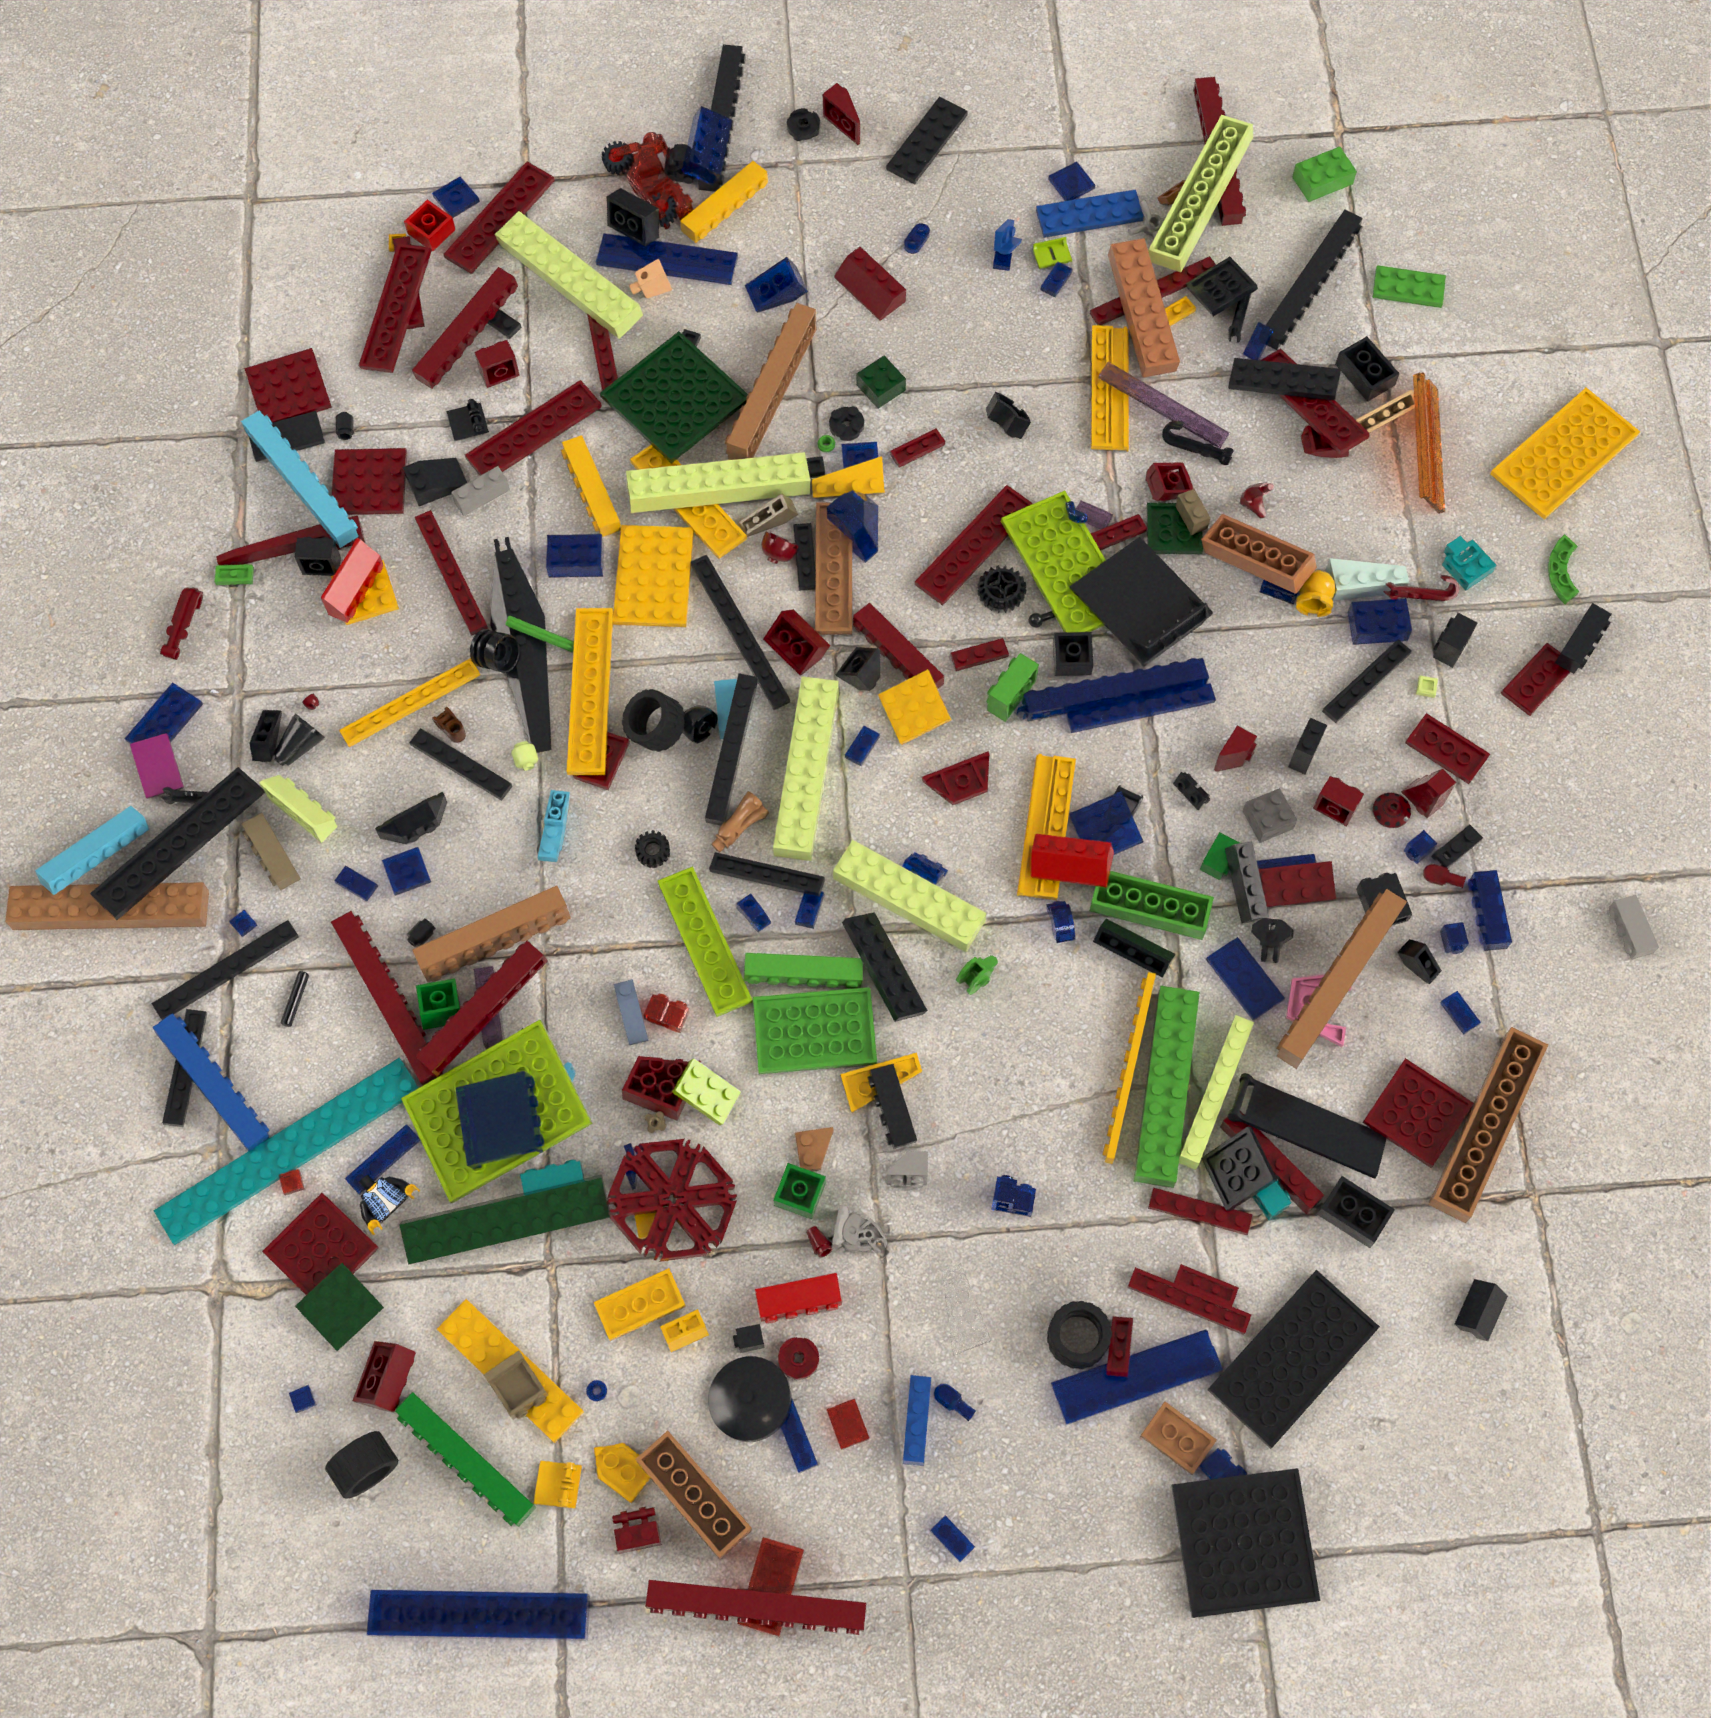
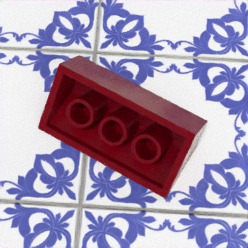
[834,246,906,321]

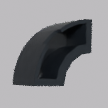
[986,391,1031,439]

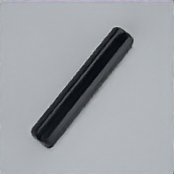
[281,971,309,1027]

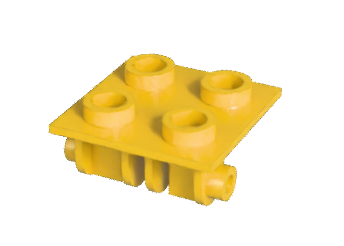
[533,1461,582,1509]

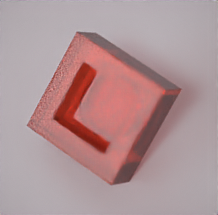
[279,1169,305,1196]

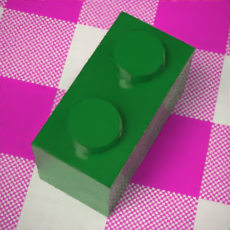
[1200,832,1240,880]

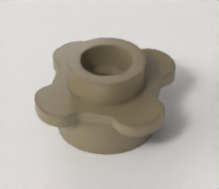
[645,1111,667,1133]

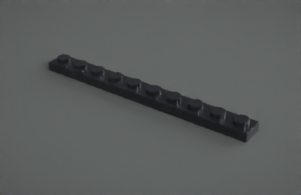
[691,554,790,710]

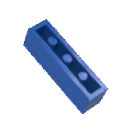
[903,1375,931,1466]

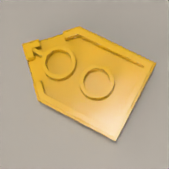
[594,1443,650,1503]

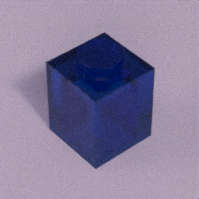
[1404,830,1437,864]
[1440,922,1469,954]

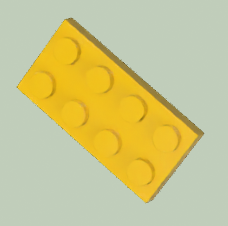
[593,1268,686,1341]

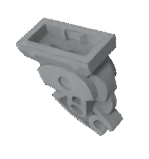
[832,1205,888,1254]

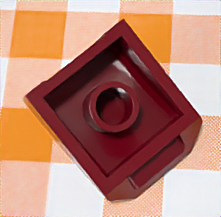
[1301,425,1349,458]
[1145,462,1194,501]

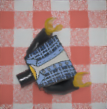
[359,1174,420,1235]

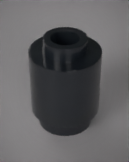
[335,412,354,440]
[407,918,436,947]

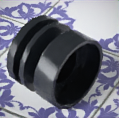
[470,629,520,673]

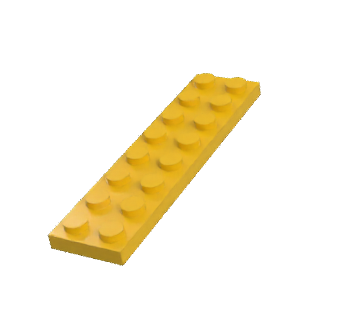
[630,445,747,559]
[437,1299,584,1443]

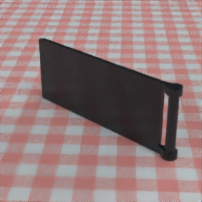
[1227,1073,1387,1179]

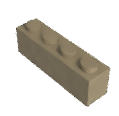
[241,812,301,891]

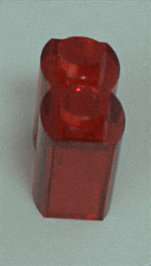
[643,993,689,1033]

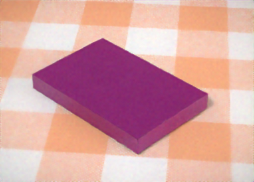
[130,733,184,799]

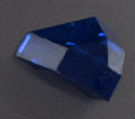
[827,490,878,563]

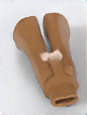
[711,791,769,853]

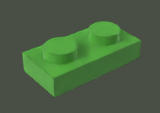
[214,565,254,585]

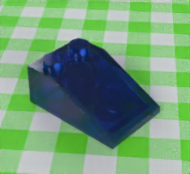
[745,257,808,313]

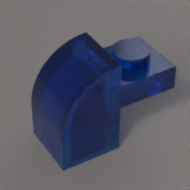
[1046,901,1076,943]

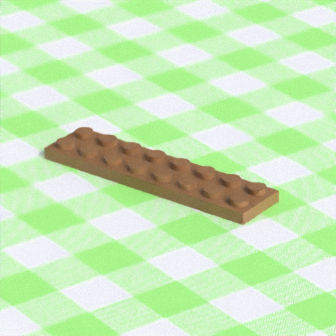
[815,503,852,634]

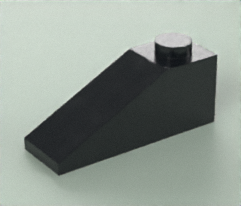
[249,710,282,762]

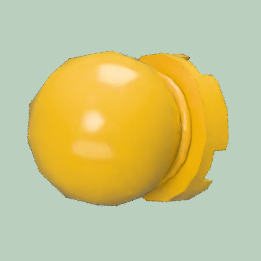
[1296,570,1336,617]

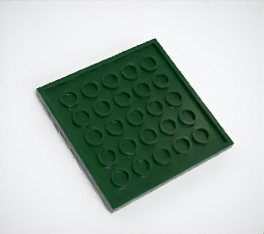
[600,331,748,464]

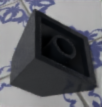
[835,647,880,691]

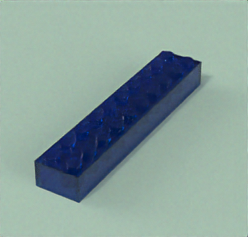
[367,1590,590,1641]

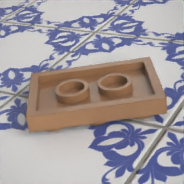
[1140,1401,1217,1475]

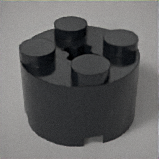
[664,144,699,184]

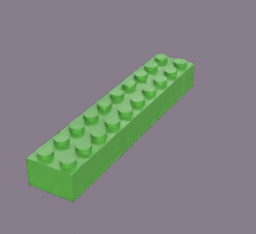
[1133,986,1200,1188]

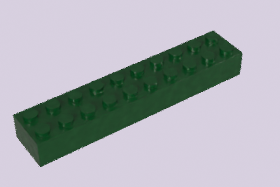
[399,1174,611,1265]

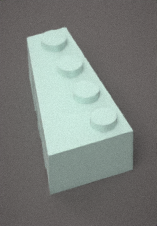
[1326,558,1409,601]

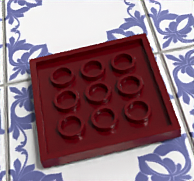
[244,348,332,423]
[331,448,407,515]
[1362,1058,1474,1168]
[262,1193,379,1295]

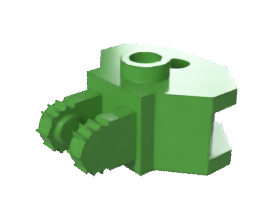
[956,955,998,995]

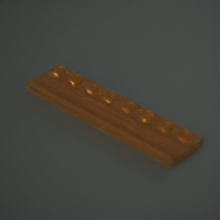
[1413,372,1445,514]

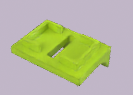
[1032,237,1072,269]

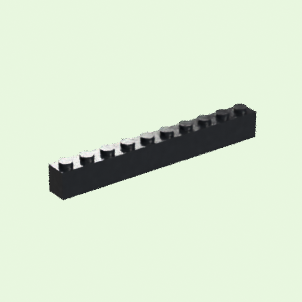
[698,44,746,192]
[1259,209,1363,350]

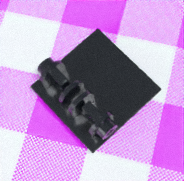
[446,399,489,441]

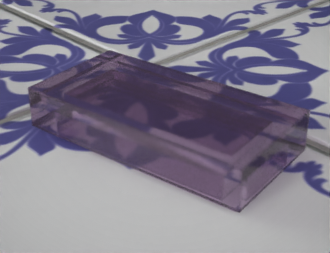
[1076,500,1113,529]

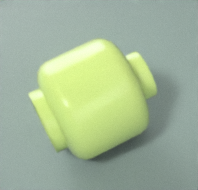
[511,741,538,771]

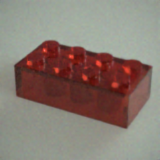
[737,1537,805,1638]

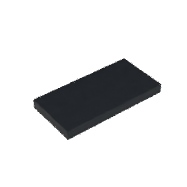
[249,411,325,462]

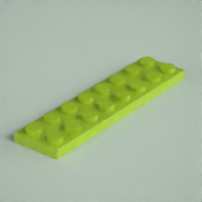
[657,866,753,1017]

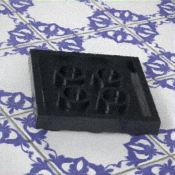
[1186,256,1258,317]
[1201,1127,1277,1211]

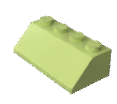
[259,775,337,843]

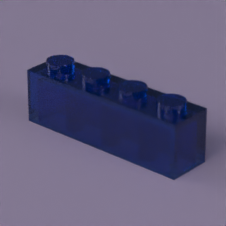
[1468,870,1512,951]

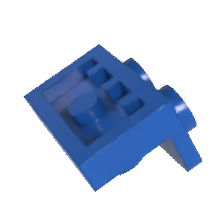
[994,219,1022,255]

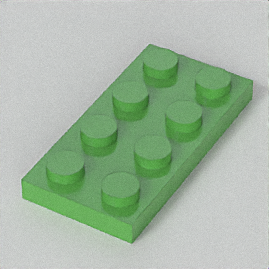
[1372,265,1446,308]

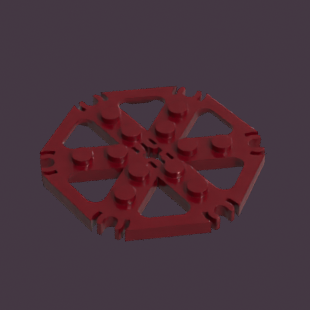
[607,1139,737,1262]

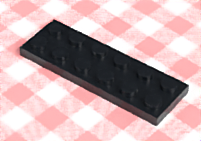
[886,96,968,185]
[1228,358,1341,400]
[842,912,928,1022]

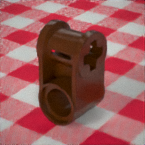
[432,707,466,743]

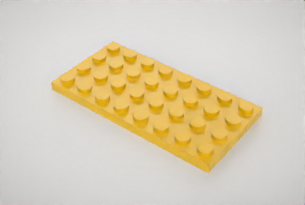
[1490,387,1640,520]

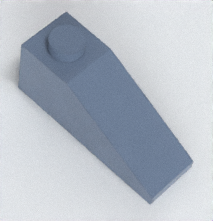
[614,979,649,1046]

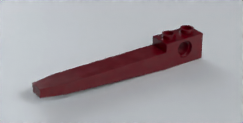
[216,515,365,565]

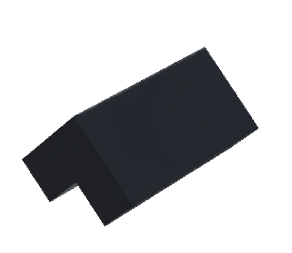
[1454,1279,1508,1341]

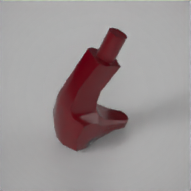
[1240,482,1274,518]

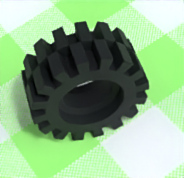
[635,830,670,868]

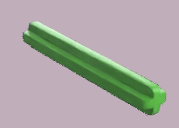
[505,616,574,652]

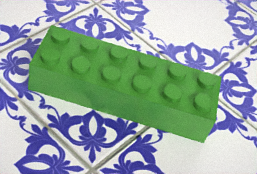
[1089,871,1214,940]

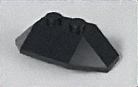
[375,792,447,844]

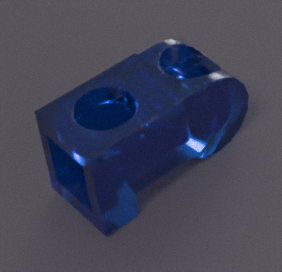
[736,893,771,933]

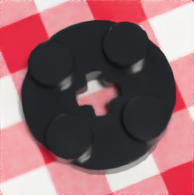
[787,108,820,141]
[829,406,864,441]

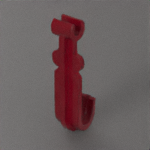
[1383,575,1459,601]
[160,587,203,660]

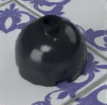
[683,705,718,744]

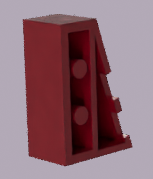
[1401,769,1456,818]

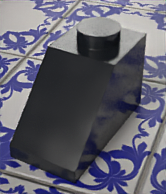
[1397,939,1442,984]

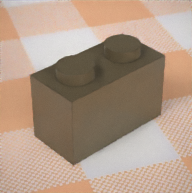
[1176,489,1210,535]

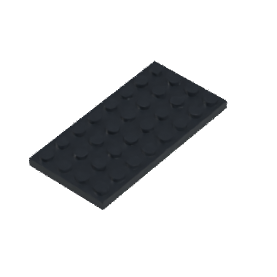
[1207,1270,1380,1449]

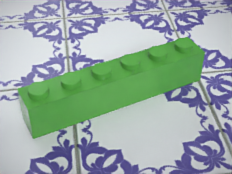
[744,953,863,989]

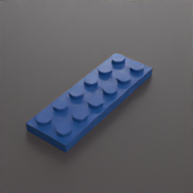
[1036,189,1144,238]

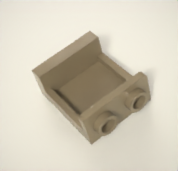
[484,1351,548,1420]

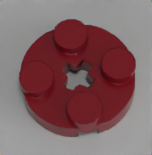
[778,1337,819,1381]

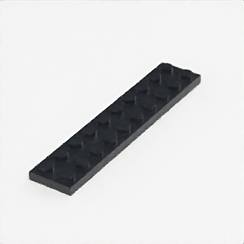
[90,767,265,920]

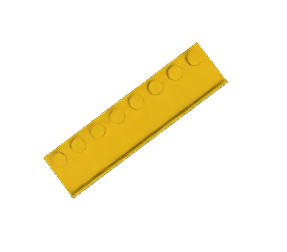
[1091,325,1129,452]
[1017,754,1076,901]

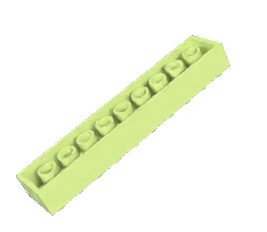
[1148,115,1253,272]
[495,211,643,339]
[626,452,810,513]
[773,676,839,861]

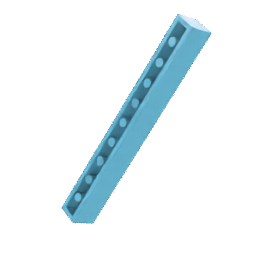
[241,410,358,548]

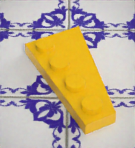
[840,1052,922,1113]

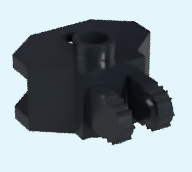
[1251,918,1294,963]

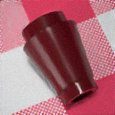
[806,1226,833,1258]

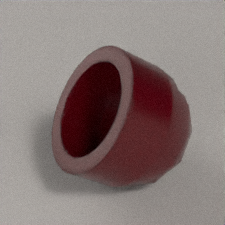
[302,693,319,710]

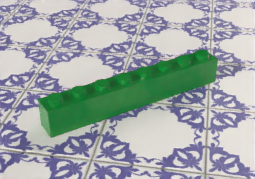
[395,1392,537,1527]

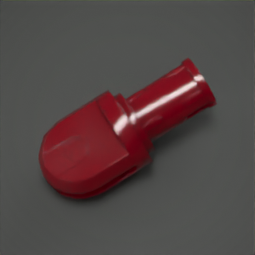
[1423,864,1466,888]

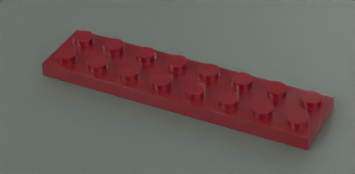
[444,161,555,274]
[358,243,432,373]
[1261,348,1370,455]
[465,380,602,476]
[915,485,1033,606]

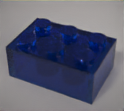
[546,534,604,578]
[1347,598,1412,645]

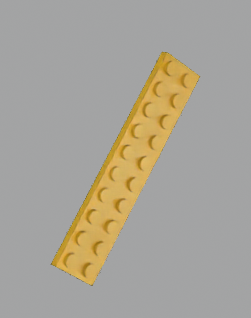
[567,608,613,775]

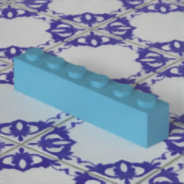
[35,806,149,895]

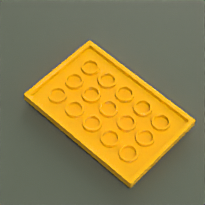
[613,525,694,627]

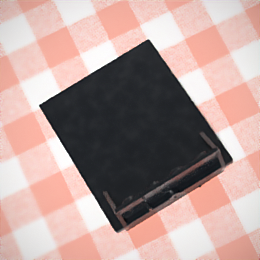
[1070,537,1213,667]

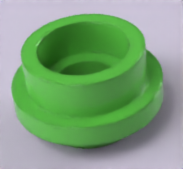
[818,435,835,452]

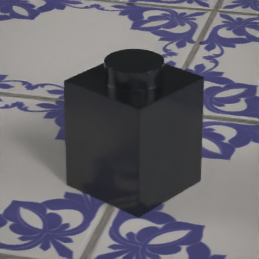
[733,1324,765,1353]

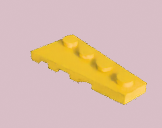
[811,456,885,498]

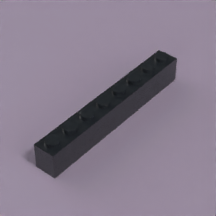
[705,673,758,826]

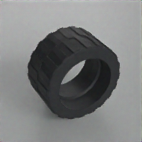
[622,689,685,752]
[1047,1301,1112,1369]
[325,1431,399,1499]

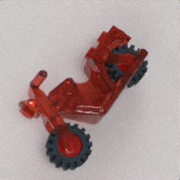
[601,132,694,230]

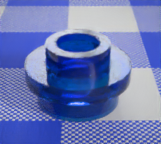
[586,1380,607,1402]

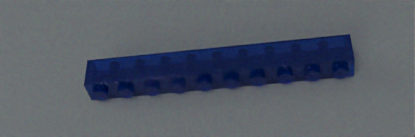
[1022,658,1209,721]

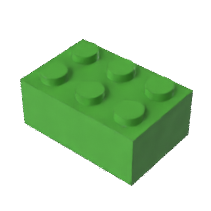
[1292,146,1357,202]
[986,653,1039,722]

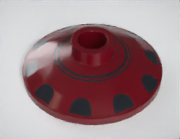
[1373,792,1411,828]

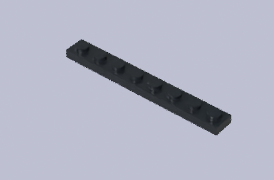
[151,920,299,1020]

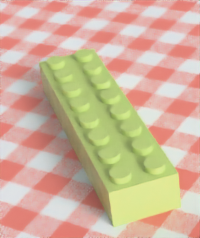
[833,840,986,952]

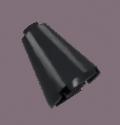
[274,713,325,766]

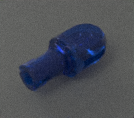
[933,1383,976,1421]

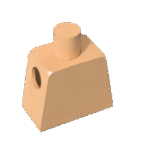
[629,259,672,298]

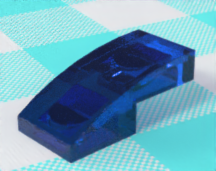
[624,1143,638,1190]

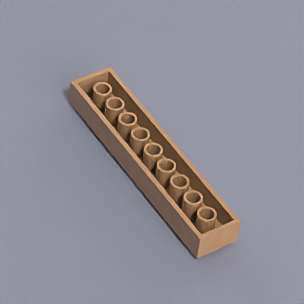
[725,302,817,460]
[5,882,209,930]
[1276,889,1407,1069]
[1428,1027,1548,1223]

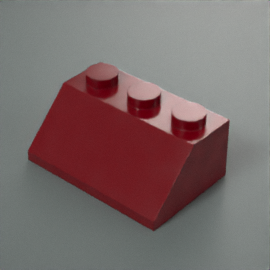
[763,609,831,675]
[352,1341,416,1413]

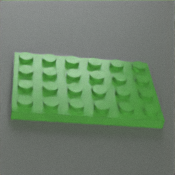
[753,987,877,1074]

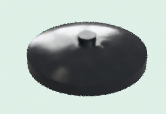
[708,1356,792,1442]

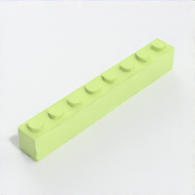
[1179,1015,1254,1170]

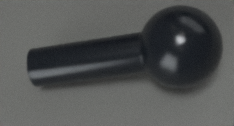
[1029,611,1055,628]

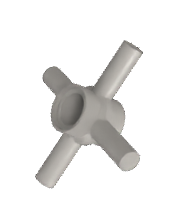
[1128,200,1166,238]

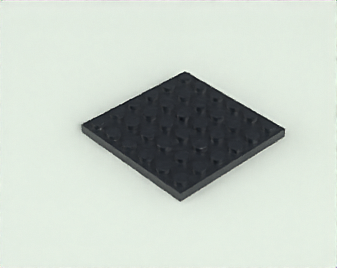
[1171,1468,1321,1618]

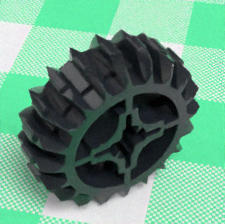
[977,565,1027,613]

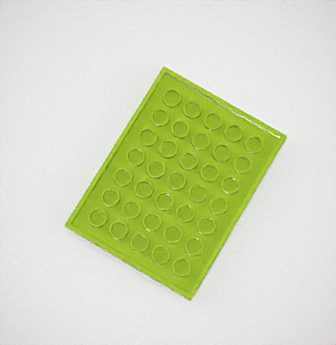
[401,1019,593,1203]

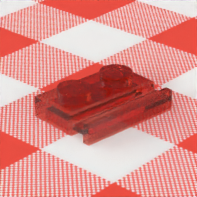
[826,1398,870,1450]

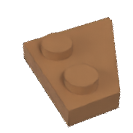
[795,1127,834,1171]

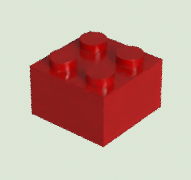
[404,199,456,252]

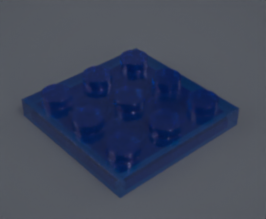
[1069,791,1144,855]

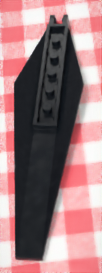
[490,537,552,753]

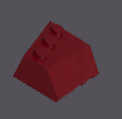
[622,1056,701,1121]

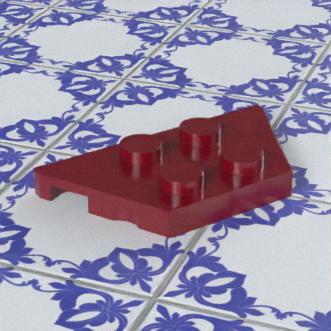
[922,751,990,805]

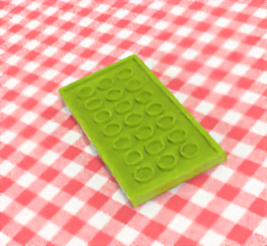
[1001,490,1106,632]

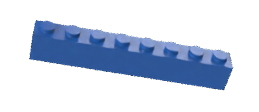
[152,1013,270,1152]

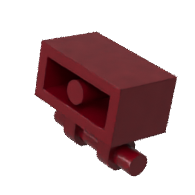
[612,1506,662,1554]

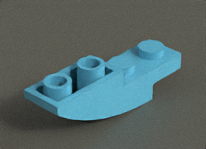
[538,790,570,862]

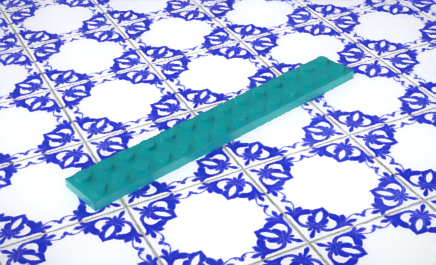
[153,1057,419,1245]

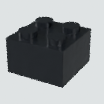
[294,537,341,576]
[1433,613,1478,668]
[1053,632,1094,676]

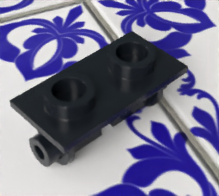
[1173,772,1211,810]

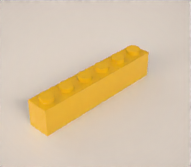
[680,161,768,243]
[561,435,621,537]

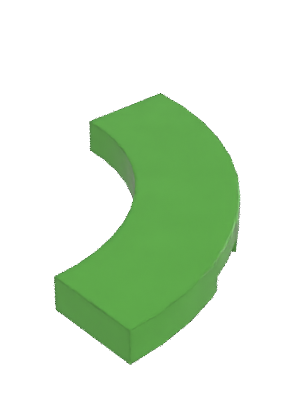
[1548,534,1579,605]

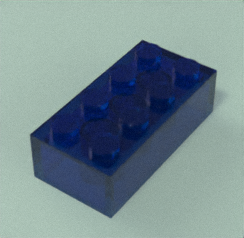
[682,106,732,185]

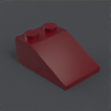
[822,83,860,145]

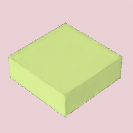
[1416,675,1438,698]

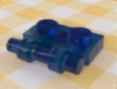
[902,852,948,885]

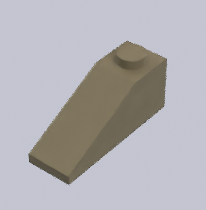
[738,494,798,537]

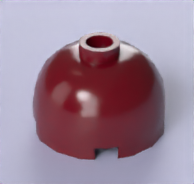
[761,531,799,564]

